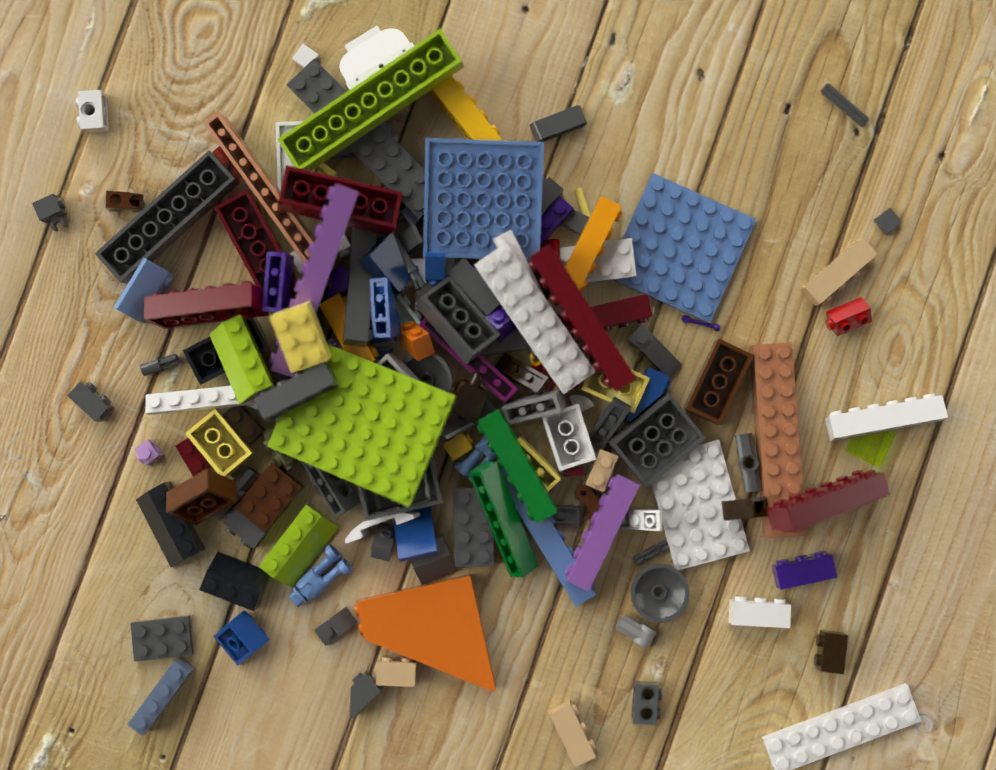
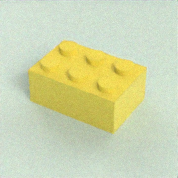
[269,300,332,373]
[185,409,256,477]

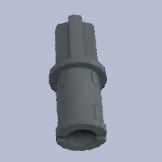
[140,354,180,376]

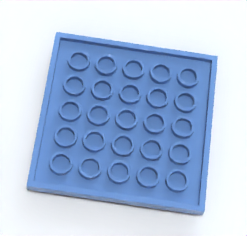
[423,138,544,261]
[613,173,757,324]

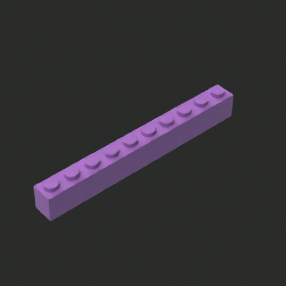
[269,183,359,378]

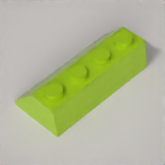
[209,315,275,405]
[258,503,340,588]

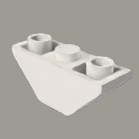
[619,509,662,531]

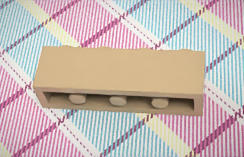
[801,237,877,306]

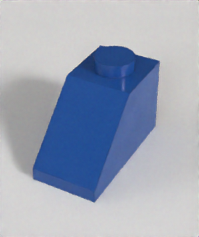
[425,252,447,286]

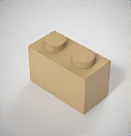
[584,449,618,492]
[376,656,417,687]

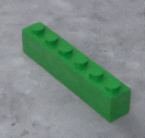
[477,408,558,523]
[469,461,539,577]

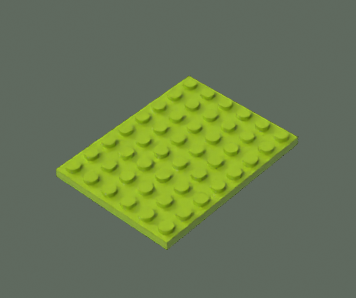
[267,344,457,507]

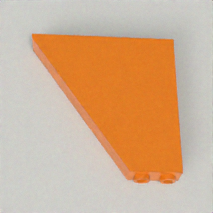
[354,574,496,691]

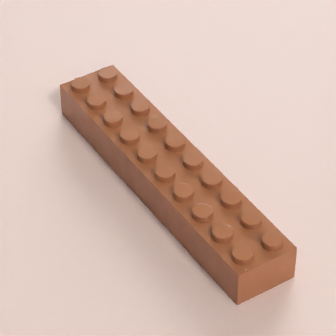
[749,342,807,539]

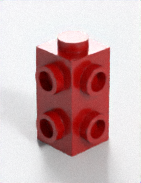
[825,297,872,336]

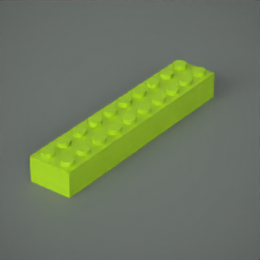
[277,28,464,171]

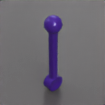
[681,315,721,331]

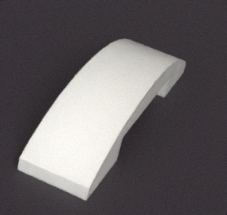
[345,511,420,544]

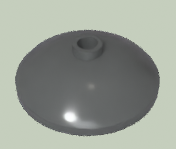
[403,354,453,392]
[631,564,689,623]

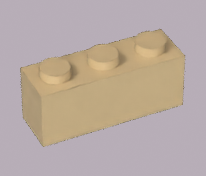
[549,700,597,767]

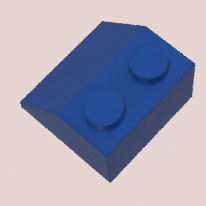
[214,610,269,666]

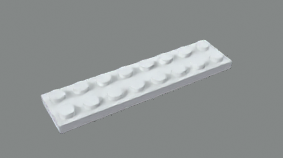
[474,242,595,394]
[762,683,921,770]

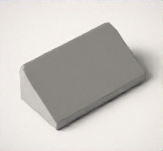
[437,418,474,445]

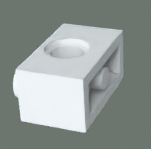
[76,90,109,134]

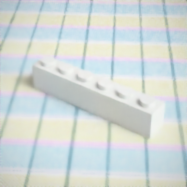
[825,393,948,441]

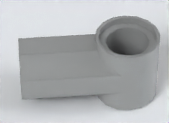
[615,614,657,649]

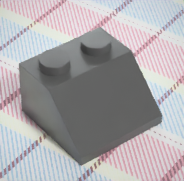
[410,534,458,585]

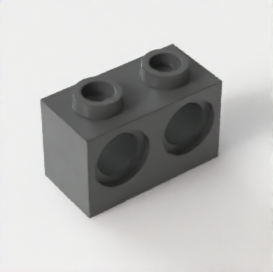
[631,681,662,725]

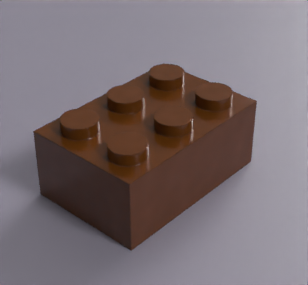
[234,462,305,532]
[166,469,237,525]

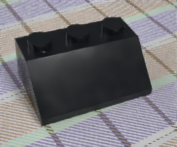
[199,552,270,611]

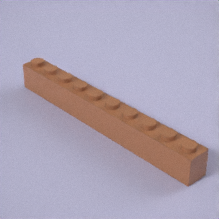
[204,112,334,267]

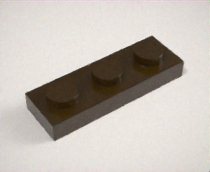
[495,353,551,396]

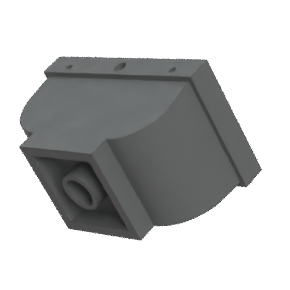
[357,456,443,521]

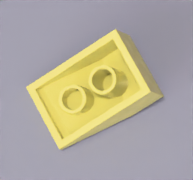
[579,359,650,413]

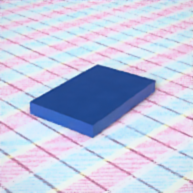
[393,506,438,562]

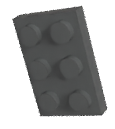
[130,615,194,662]

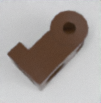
[105,191,144,211]
[575,485,601,521]

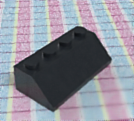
[183,317,270,385]
[136,481,205,567]

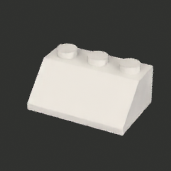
[541,404,596,471]

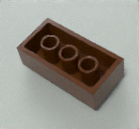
[683,338,754,425]

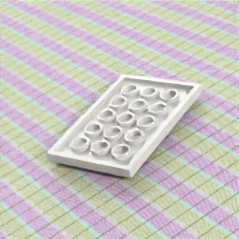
[651,439,750,570]

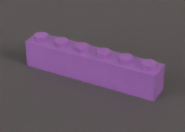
[564,474,640,592]

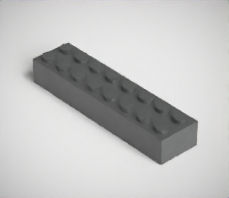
[95,150,240,284]

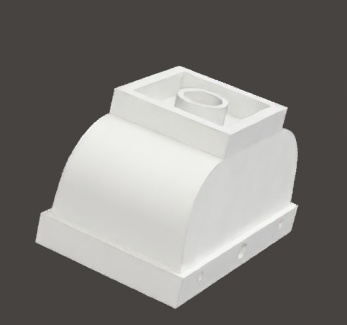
[340,26,414,90]

